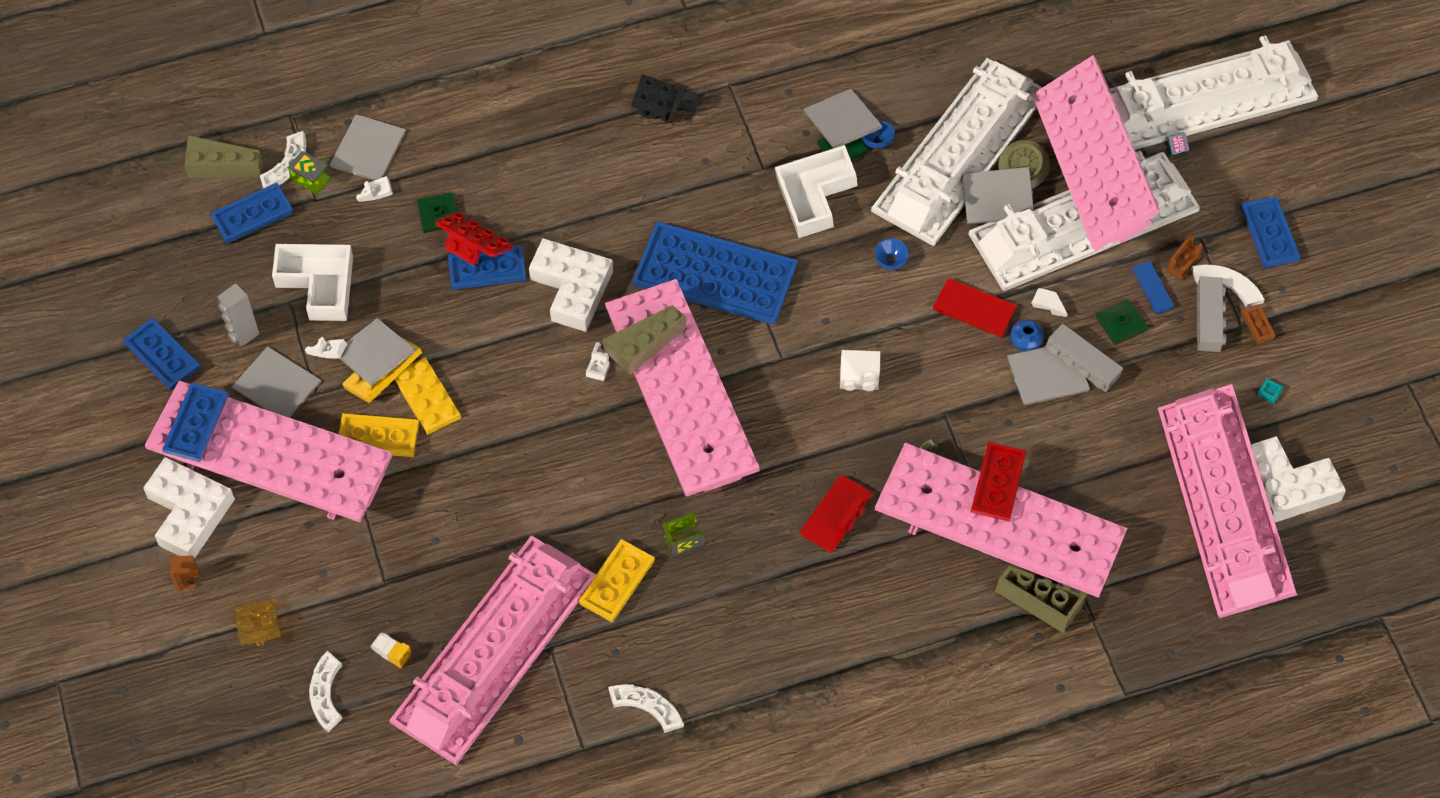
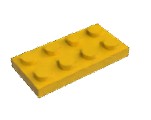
[342,337,422,403]
[394,357,461,435]
[338,413,419,457]
[579,539,655,623]

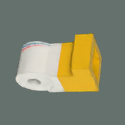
[371,633,412,668]

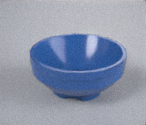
[862,121,895,149]
[875,238,909,270]
[1010,320,1045,352]

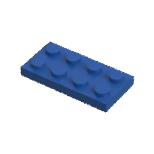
[210,183,294,244]
[1240,196,1300,268]
[448,246,526,290]
[123,318,201,391]
[162,383,229,462]

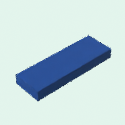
[1133,261,1174,315]

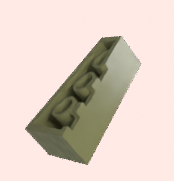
[185,136,263,178]
[603,305,687,375]
[995,566,1088,633]

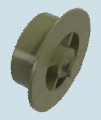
[998,140,1050,189]

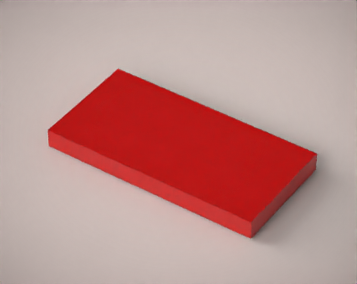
[933,278,1017,338]
[970,442,1026,522]

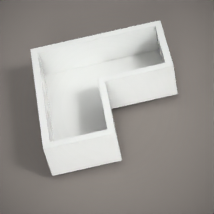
[775,145,858,238]
[529,239,613,332]
[272,244,353,321]
[1251,436,1346,522]
[143,457,235,559]

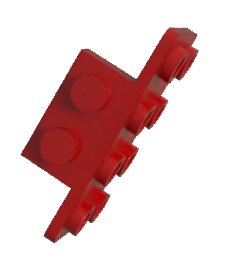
[435,212,513,265]
[800,475,872,552]

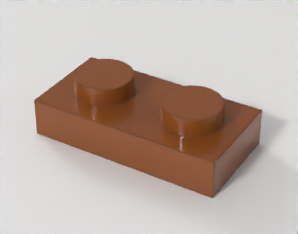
[1241,305,1276,344]

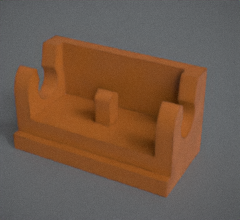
[1167,235,1203,280]
[170,555,200,591]

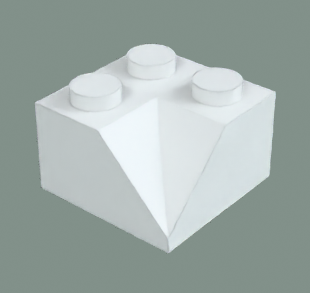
[840,350,880,391]

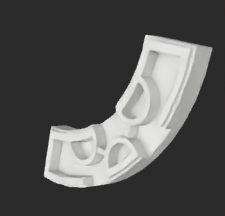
[260,131,306,189]
[1191,265,1264,307]
[309,651,343,733]
[608,684,684,733]

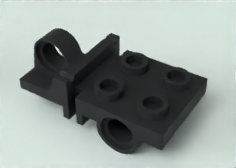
[631,74,701,123]

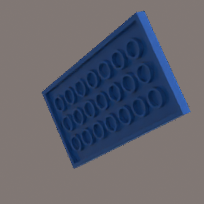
[632,221,798,325]

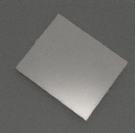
[804,89,882,148]
[330,114,406,181]
[963,167,1034,225]
[339,318,416,386]
[231,346,321,418]
[1007,347,1090,406]

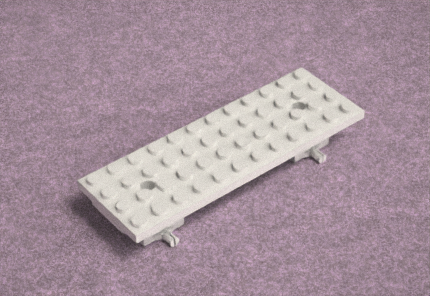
[1109,35,1318,150]
[871,58,1043,246]
[969,151,1200,292]

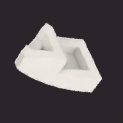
[356,176,393,202]
[1031,288,1067,317]
[305,337,347,358]
[586,342,610,381]

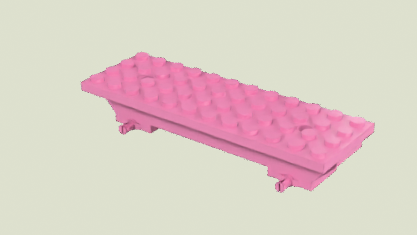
[1032,55,1161,251]
[605,279,759,497]
[145,381,392,522]
[1158,384,1297,618]
[875,443,1127,598]
[389,536,596,765]

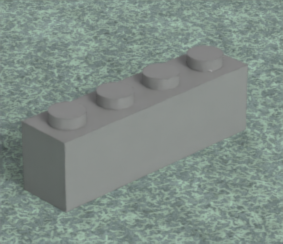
[1197,276,1226,352]
[217,283,259,347]
[1045,323,1123,392]

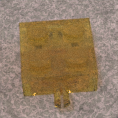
[235,599,281,646]

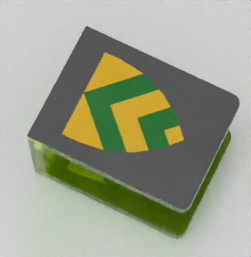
[288,151,330,195]
[662,512,704,556]

